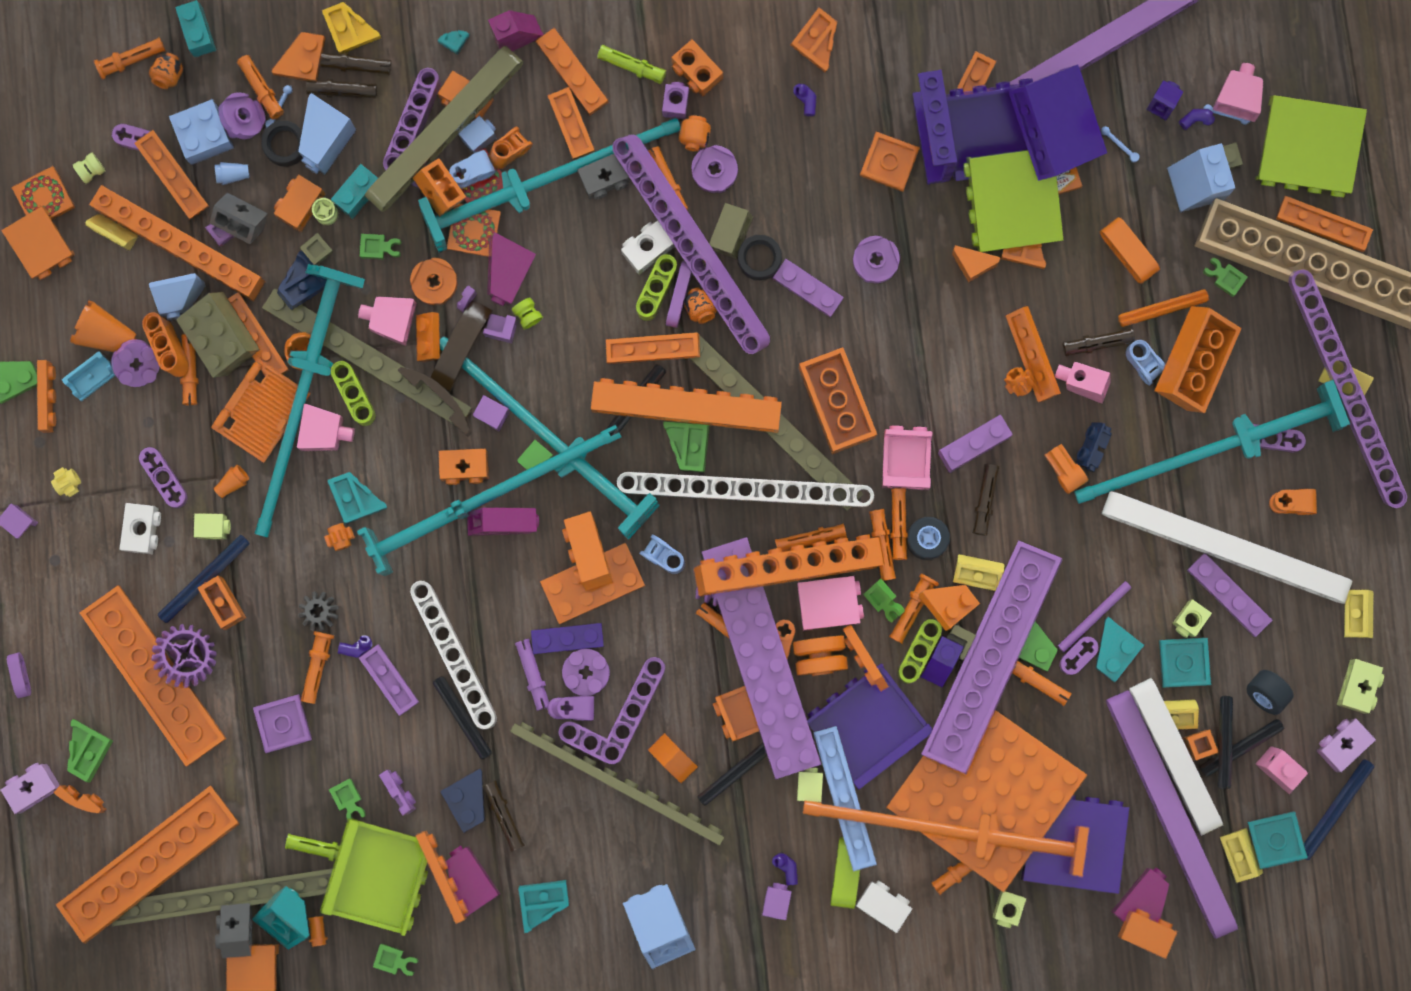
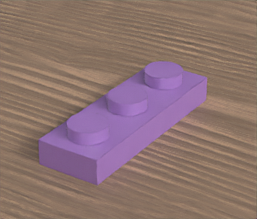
[773,259,844,318]
[359,644,419,716]

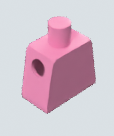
[1213,63,1263,122]
[358,297,417,346]
[1055,362,1111,404]
[297,404,355,451]
[1255,746,1308,794]

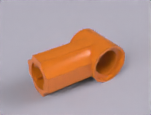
[1044,444,1088,494]

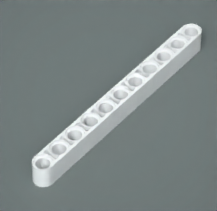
[617,472,874,507]
[1102,492,1352,603]

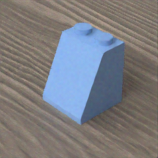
[298,93,356,175]
[1167,143,1235,212]
[623,884,696,969]

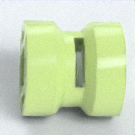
[73,152,105,184]
[312,198,338,225]

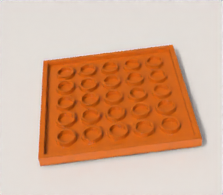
[887,710,1087,892]

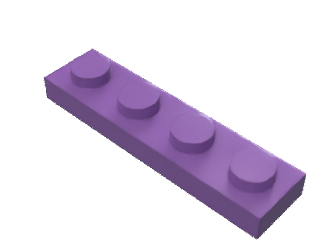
[1187,553,1272,637]

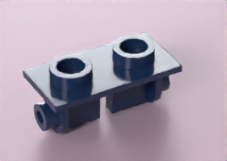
[1075,422,1112,472]

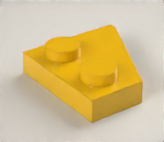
[322,2,381,54]

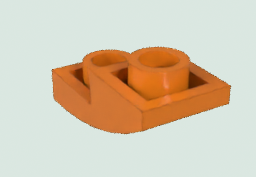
[53,785,107,813]

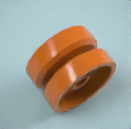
[793,636,848,676]

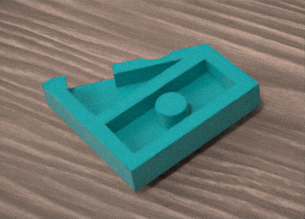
[1095,617,1144,682]

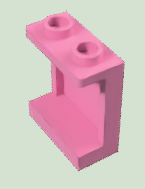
[882,426,932,490]
[797,576,864,631]

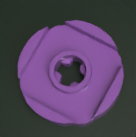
[218,93,265,139]
[692,145,738,193]
[853,236,900,283]
[111,340,160,387]
[562,649,610,696]

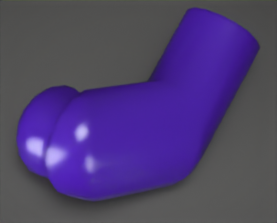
[793,84,816,116]
[1179,109,1215,130]
[338,635,372,658]
[772,853,798,885]

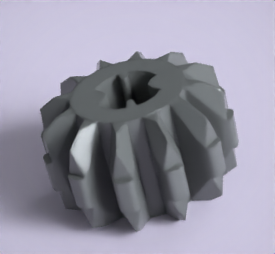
[298,592,339,631]

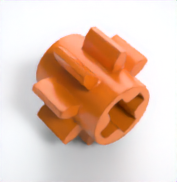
[1004,367,1035,397]
[324,523,355,551]

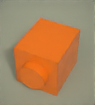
[1183,730,1218,761]

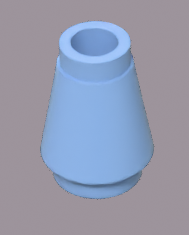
[215,162,249,185]

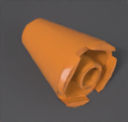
[70,300,138,352]

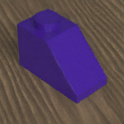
[1146,80,1184,121]
[921,635,964,687]

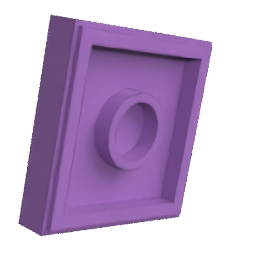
[253,694,312,753]

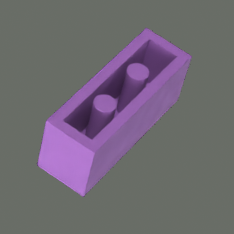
[938,415,1013,473]

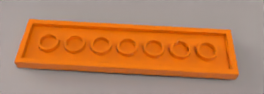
[80,585,227,767]
[56,786,240,944]

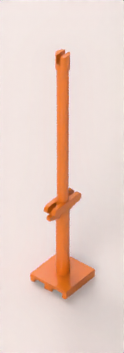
[803,801,1089,876]

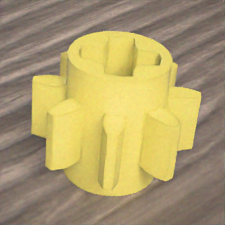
[51,467,81,497]

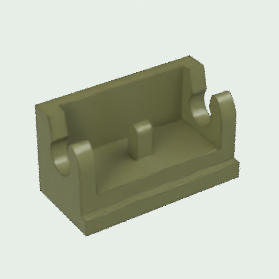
[709,203,753,260]

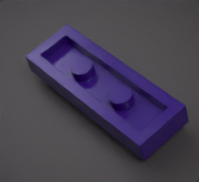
[531,623,604,654]

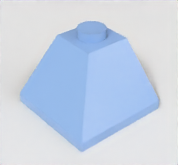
[149,273,205,320]

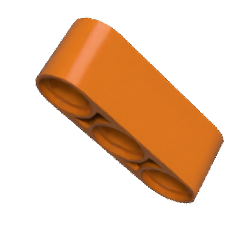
[1100,217,1160,284]
[142,312,189,377]

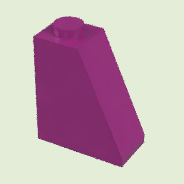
[488,10,543,51]
[487,232,536,306]
[467,508,539,536]
[447,846,500,917]
[1111,868,1169,923]

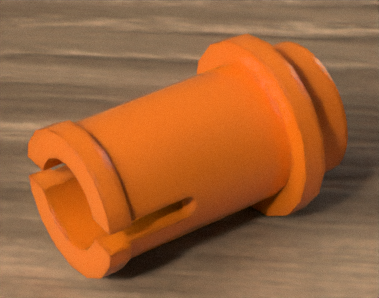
[308,916,328,947]

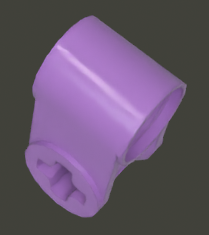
[547,696,594,720]

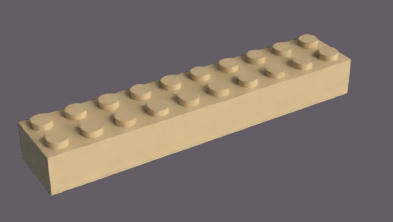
[1194,198,1411,329]

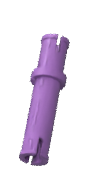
[515,639,549,711]

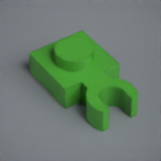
[360,234,401,260]
[1203,258,1248,297]
[863,579,905,622]
[329,778,366,820]
[373,943,418,976]

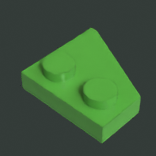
[0,361,37,404]
[663,422,709,473]
[1019,621,1058,672]
[67,719,113,783]

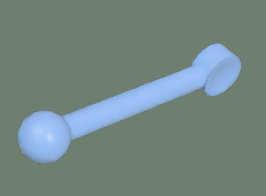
[265,85,292,127]
[1203,104,1250,125]
[1101,127,1139,162]

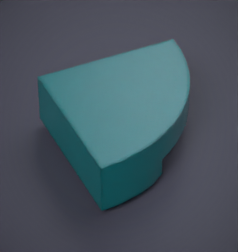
[437,30,470,55]

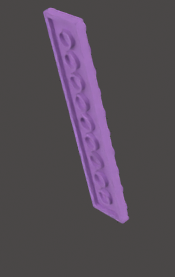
[701,537,821,779]
[922,540,1063,775]

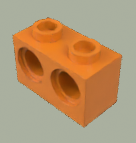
[671,39,723,97]

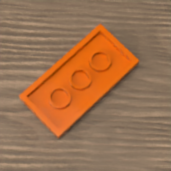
[540,543,645,625]

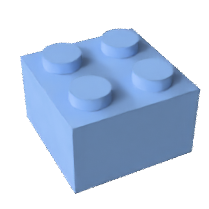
[169,100,234,165]

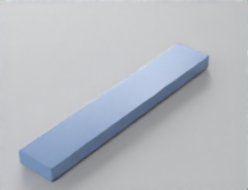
[813,726,877,871]

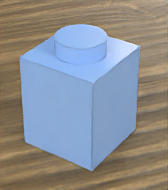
[459,116,497,154]

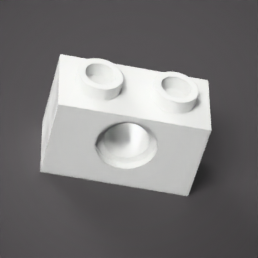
[621,221,675,275]
[120,503,161,555]

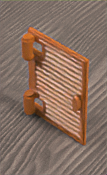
[211,358,311,463]

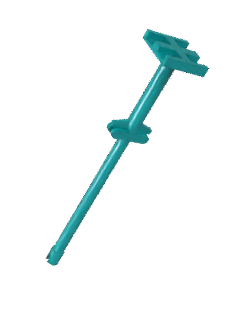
[418,118,681,253]
[255,264,365,537]
[440,336,660,540]
[1074,380,1350,504]
[357,425,621,576]

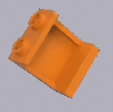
[1,206,75,280]
[713,686,759,742]
[227,944,279,991]

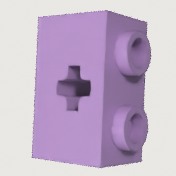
[1317,718,1376,772]
[0,763,60,814]

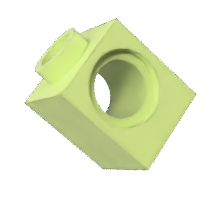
[194,514,231,539]
[1172,599,1212,638]
[797,768,823,802]
[993,891,1026,929]

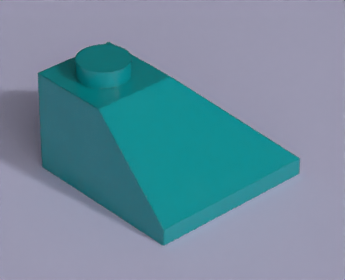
[252,886,309,950]

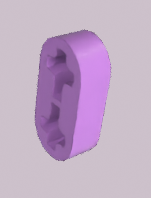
[112,124,150,151]
[1059,637,1098,675]
[7,652,31,699]

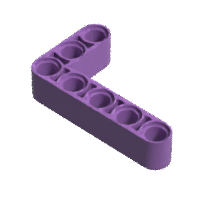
[383,68,441,187]
[559,657,665,764]

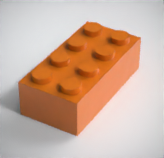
[1154,306,1242,413]
[799,347,877,454]

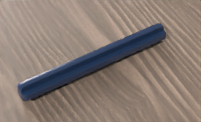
[158,535,250,623]
[1304,759,1374,860]

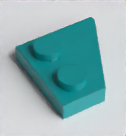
[327,472,387,525]
[519,880,569,933]

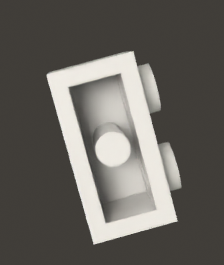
[856,880,912,933]

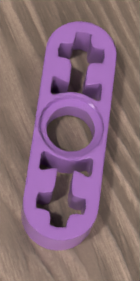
[666,261,692,328]
[1235,424,1306,452]
[139,447,188,508]

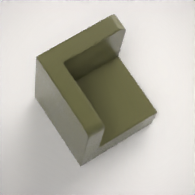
[947,625,976,661]

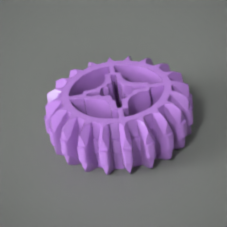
[151,624,217,688]

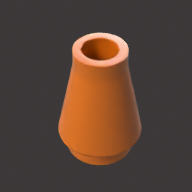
[214,465,249,498]

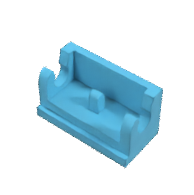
[61,351,116,401]

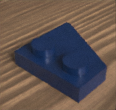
[277,250,327,310]
[440,769,485,833]

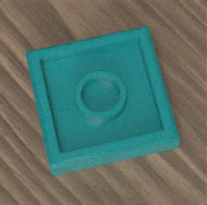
[1159,638,1211,688]
[1248,811,1307,869]

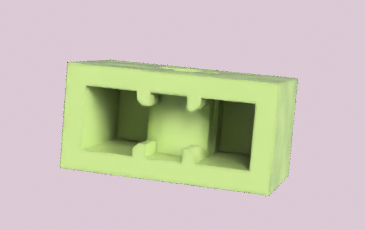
[1337,659,1384,714]

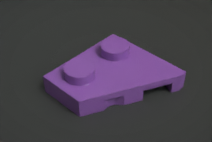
[379,770,416,815]

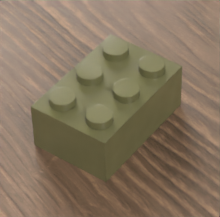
[176,292,260,378]

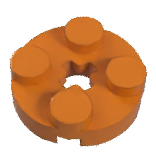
[410,258,458,305]

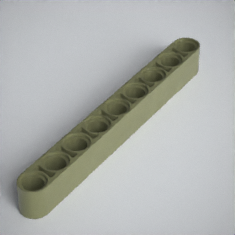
[365,46,524,212]

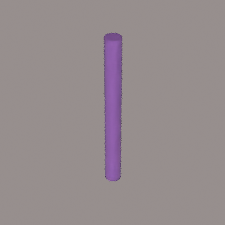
[1057,581,1132,653]

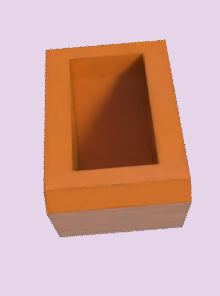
[952,245,1000,282]
[648,733,698,783]

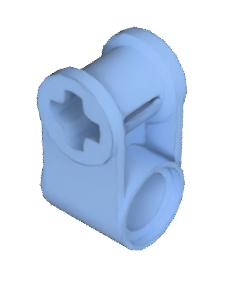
[449,150,496,189]
[1125,340,1166,386]
[639,534,685,574]

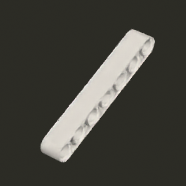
[410,581,497,729]
[1129,678,1223,836]

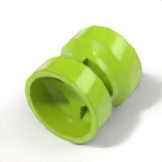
[511,298,543,330]

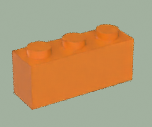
[562,511,613,591]

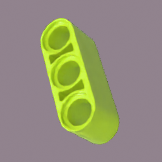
[636,254,677,321]
[331,361,376,426]
[898,619,942,684]
[831,837,860,909]

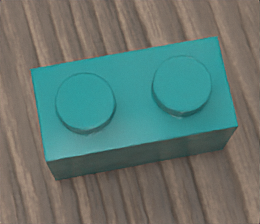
[175,0,216,58]
[331,164,378,220]

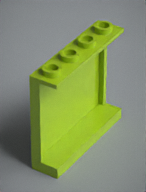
[1255,95,1367,197]
[963,150,1063,252]
[320,818,428,936]

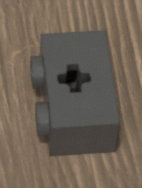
[577,154,632,200]
[210,193,268,244]
[215,903,253,958]

